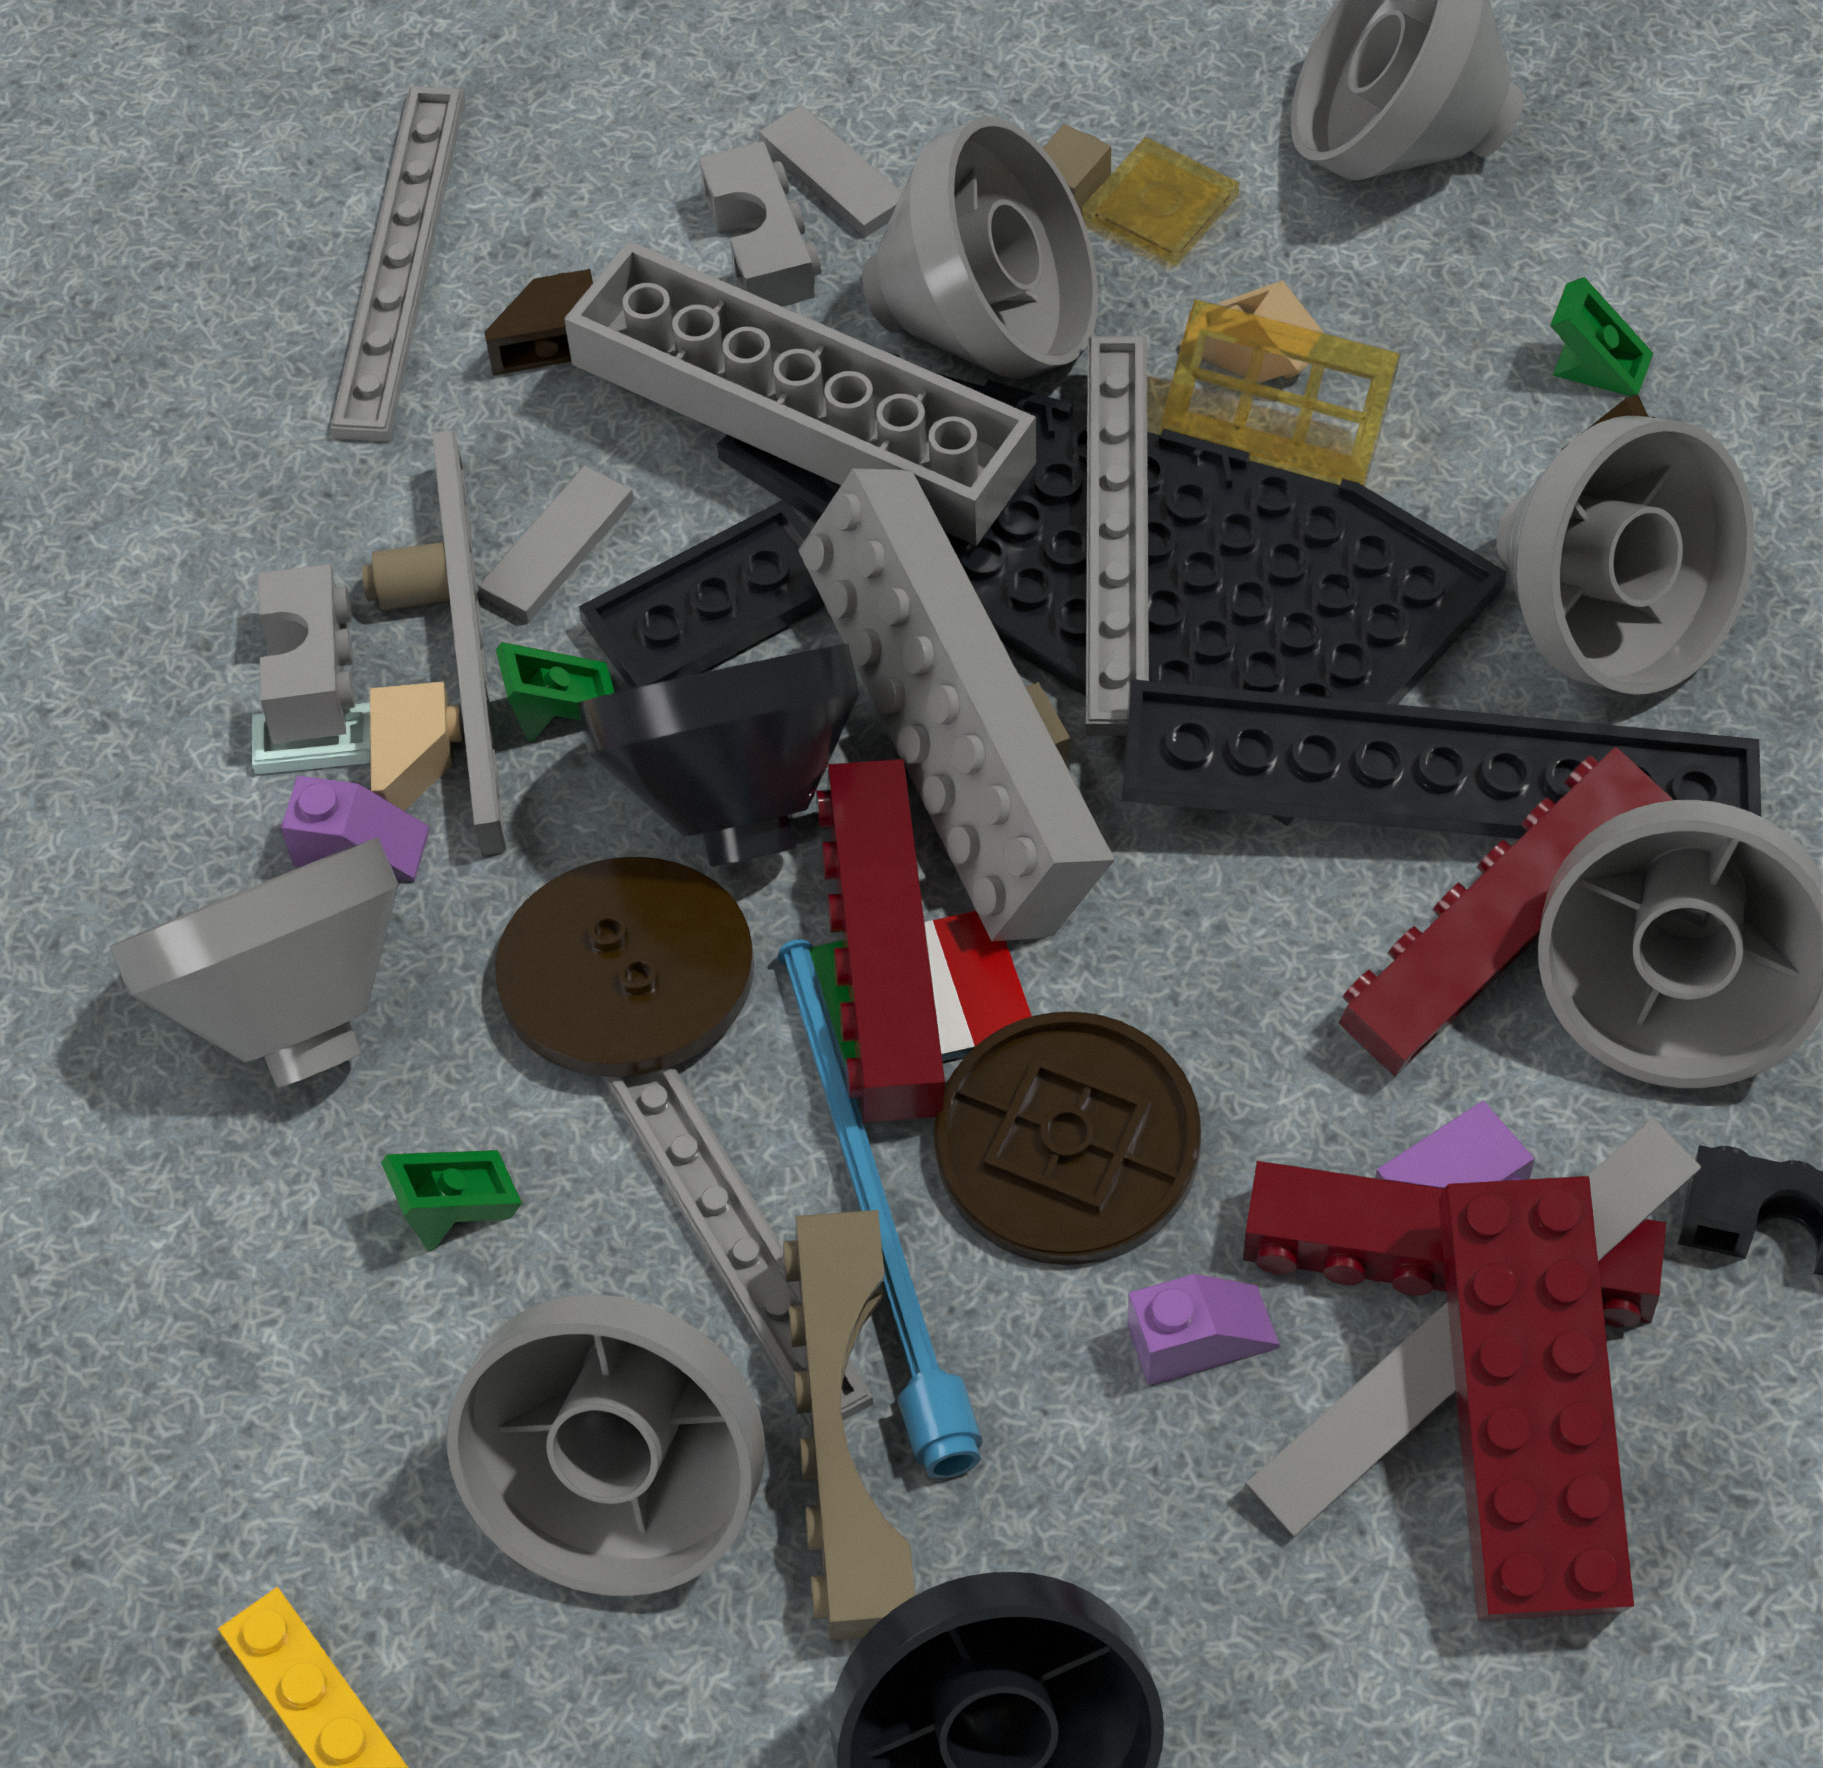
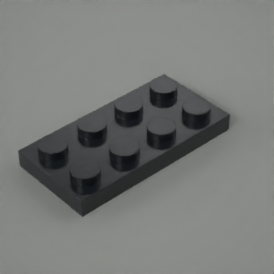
[578,499,826,689]

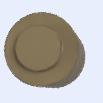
[362,541,450,611]

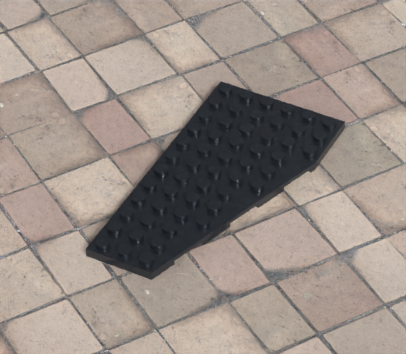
[717,351,1507,826]

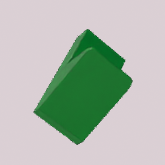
[1550,277,1654,396]
[495,642,614,741]
[381,1150,522,1251]

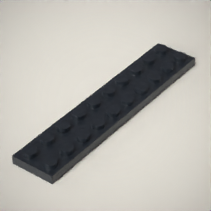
[1122,679,1762,839]

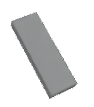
[759,104,902,238]
[478,465,634,623]

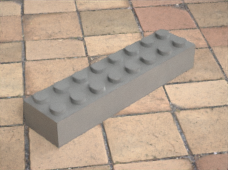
[564,240,1036,546]
[798,468,1115,941]

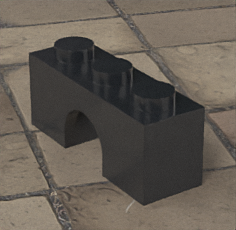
[1678,1145,1823,1276]

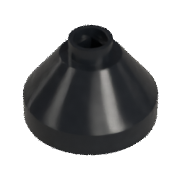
[577,644,859,867]
[830,1572,1164,1768]

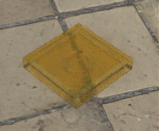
[1083,136,1240,266]

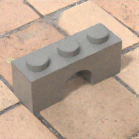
[699,141,821,306]
[258,564,356,744]

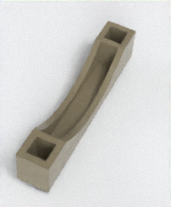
[783,1210,915,1641]

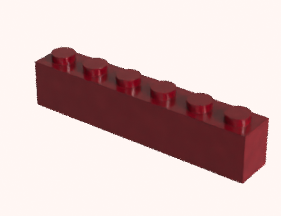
[1338,746,1673,1077]
[816,759,945,1123]
[1243,1161,1666,1327]

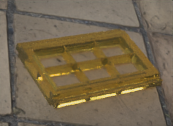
[1159,299,1401,486]

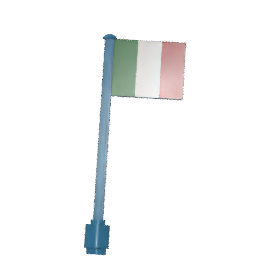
[777,911,1032,1479]

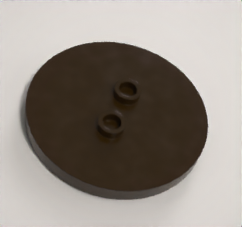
[495,857,754,1077]
[934,1011,1201,1265]

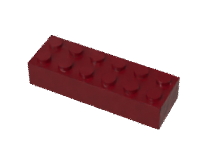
[1438,1176,1634,1621]

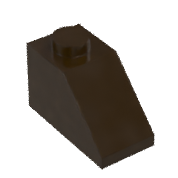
[484,269,593,375]

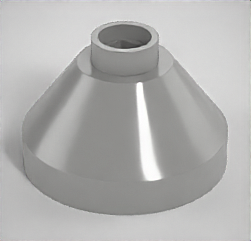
[1291,0,1523,181]
[862,117,1098,379]
[1497,416,1754,695]
[1538,800,1823,1088]
[109,837,399,1088]
[447,1295,765,1596]

